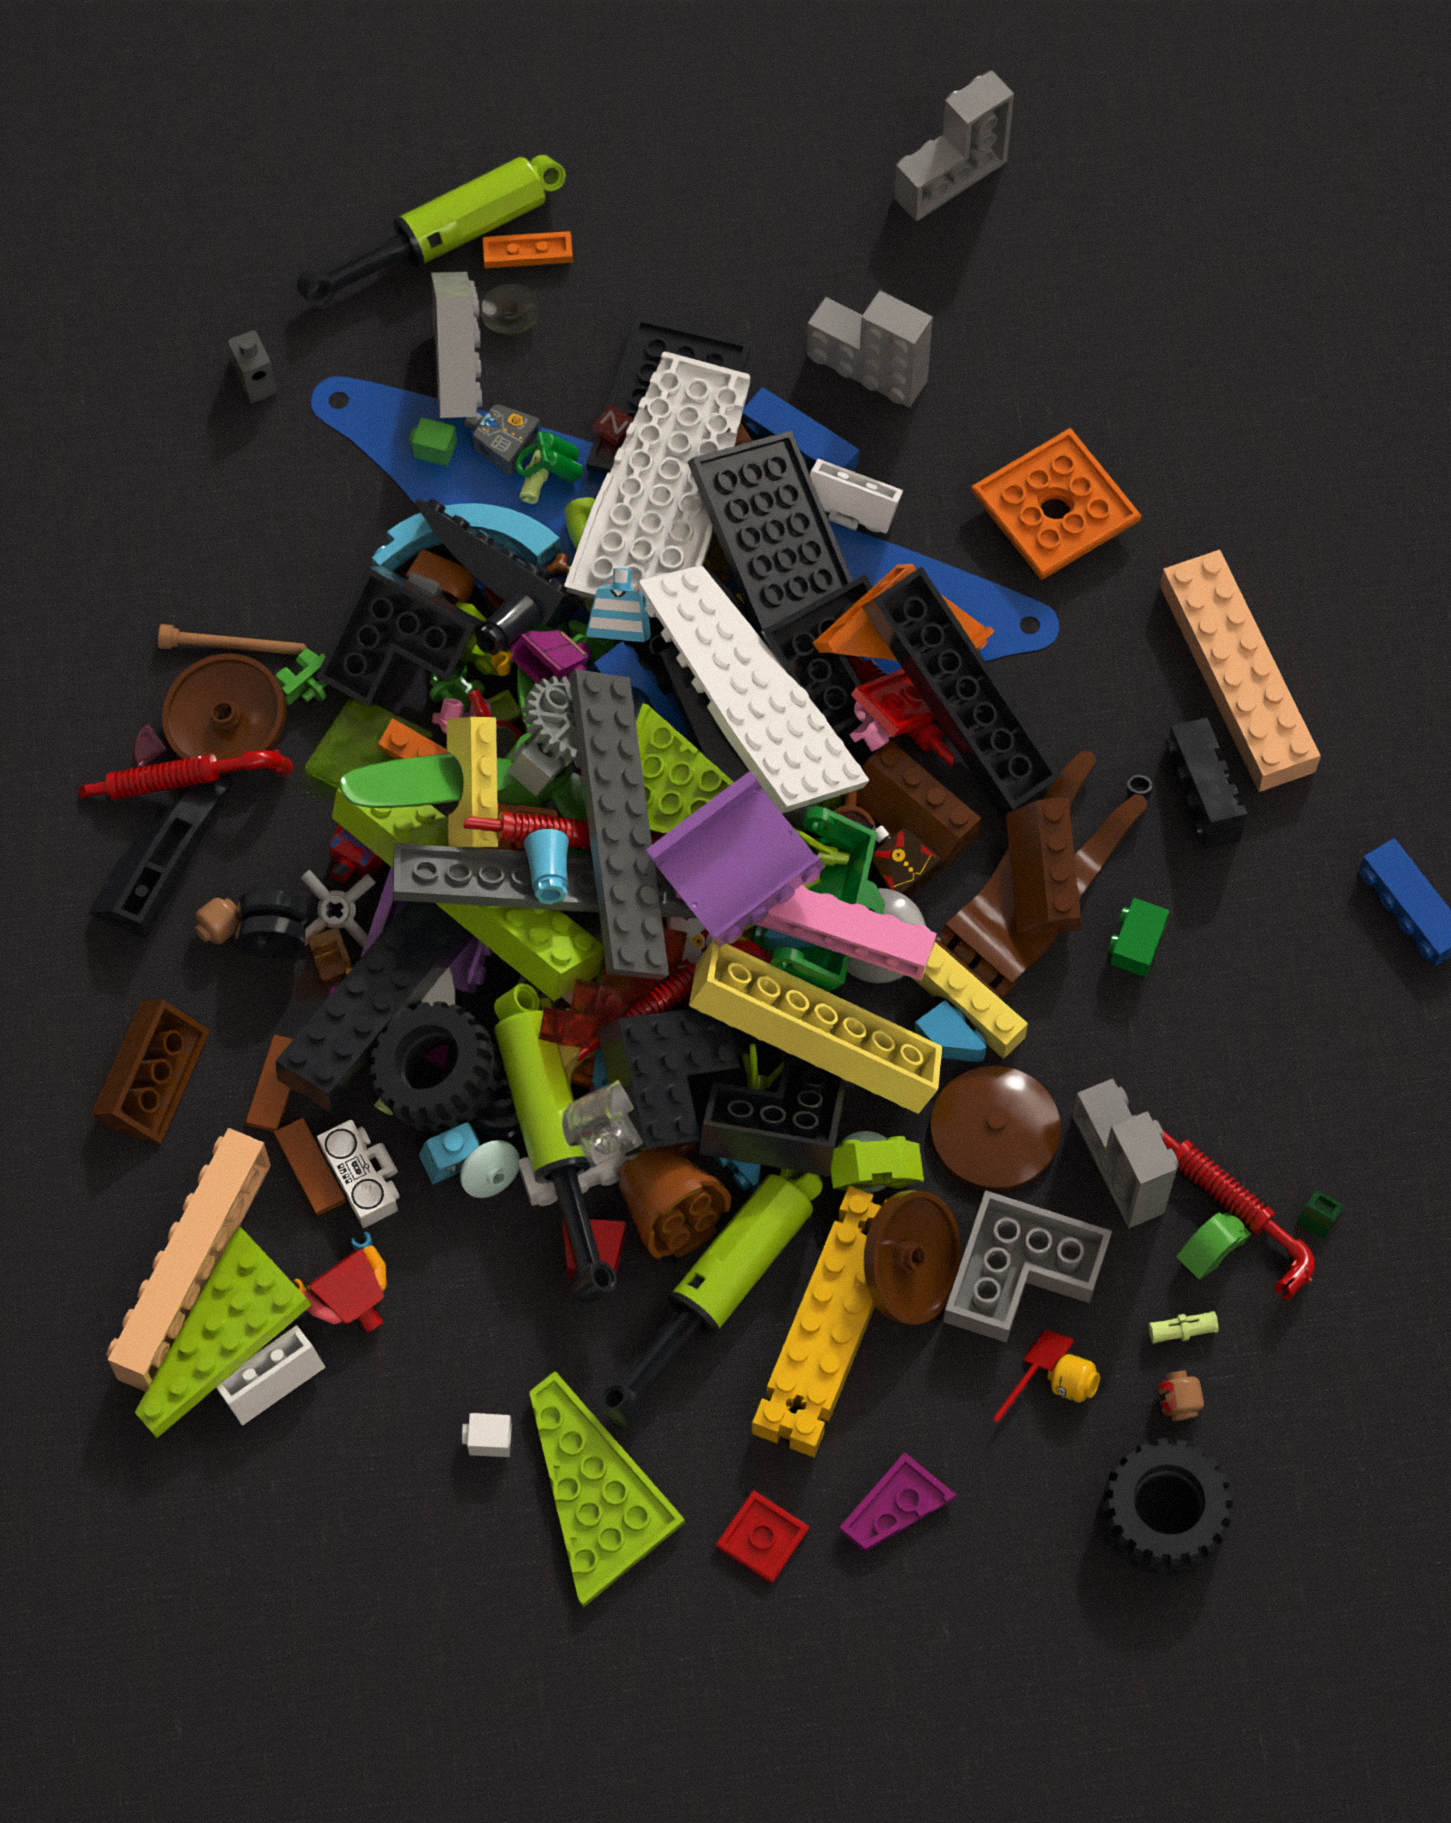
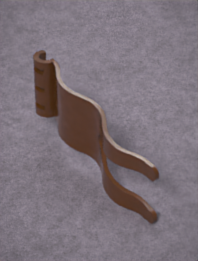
[935,751,1147,1000]

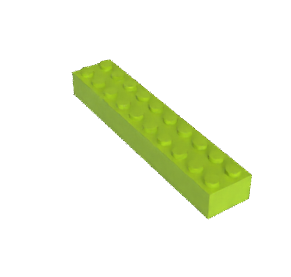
[332,788,604,1001]

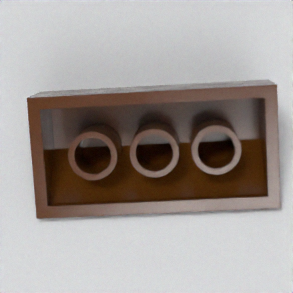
[856,740,981,866]
[1006,797,1081,936]
[91,999,210,1144]

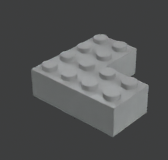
[894,70,1014,221]
[431,272,482,418]
[807,291,933,408]
[1072,1078,1179,1229]
[943,1190,1112,1343]

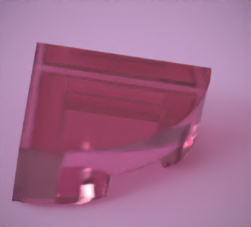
[134,724,166,767]

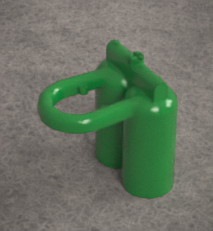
[515,432,583,483]

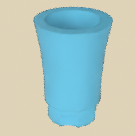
[524,829,569,904]

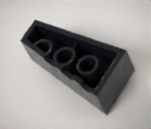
[1165,718,1247,849]

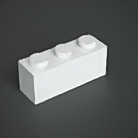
[216,1325,325,1426]

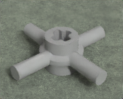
[301,870,376,948]

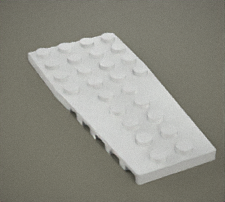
[564,352,750,604]
[633,566,870,813]

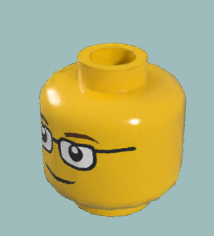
[1048,1354,1100,1403]

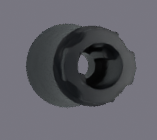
[475,592,541,656]

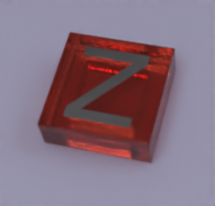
[593,404,634,446]

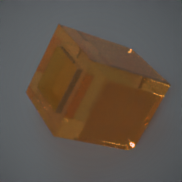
[308,927,352,982]

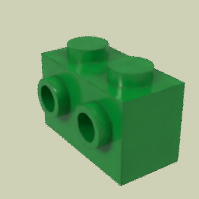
[1107,898,1170,977]

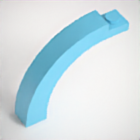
[372,503,561,572]

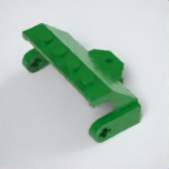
[750,806,885,992]

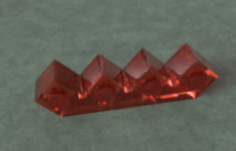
[538,927,687,1049]

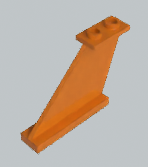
[813,564,995,661]

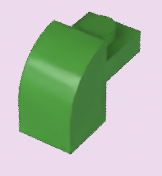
[1176,1211,1251,1280]

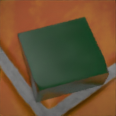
[1297,1190,1344,1238]

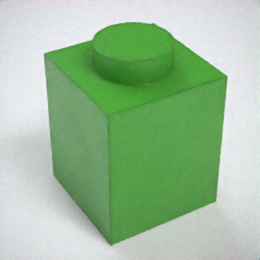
[409,417,457,466]

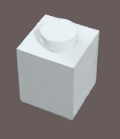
[462,1413,512,1457]

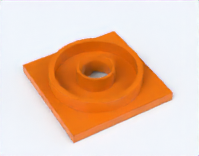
[971,428,1142,580]

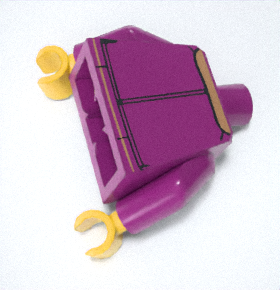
[491,630,590,684]

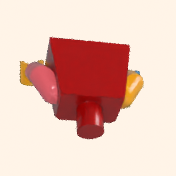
[294,1232,387,1333]

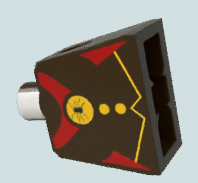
[872,825,946,898]

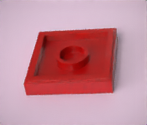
[716,1490,810,1585]

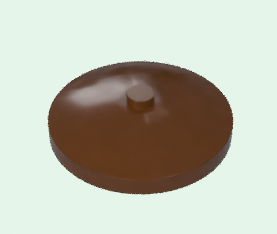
[162,654,287,774]
[930,1066,1061,1192]
[864,1190,962,1324]

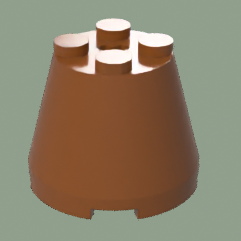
[618,1149,731,1259]

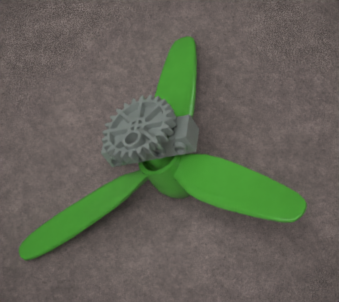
[339,620,588,821]

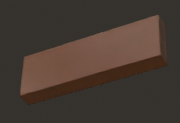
[246,1034,293,1132]
[274,1118,346,1217]

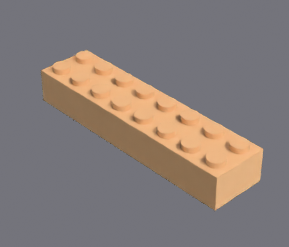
[1160,550,1321,792]
[107,1128,271,1392]

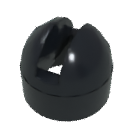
[1127,775,1152,800]

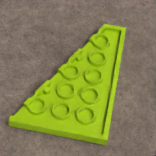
[636,703,734,836]
[135,1227,312,1438]
[529,1371,685,1608]

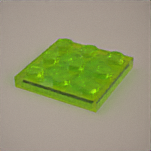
[305,697,434,789]

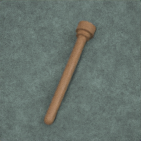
[158,624,307,655]

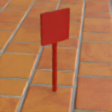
[993,1329,1074,1423]

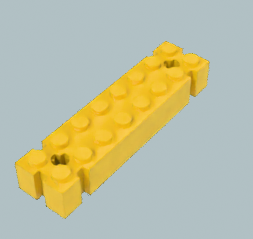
[752,1186,887,1458]

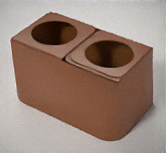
[405,549,476,606]

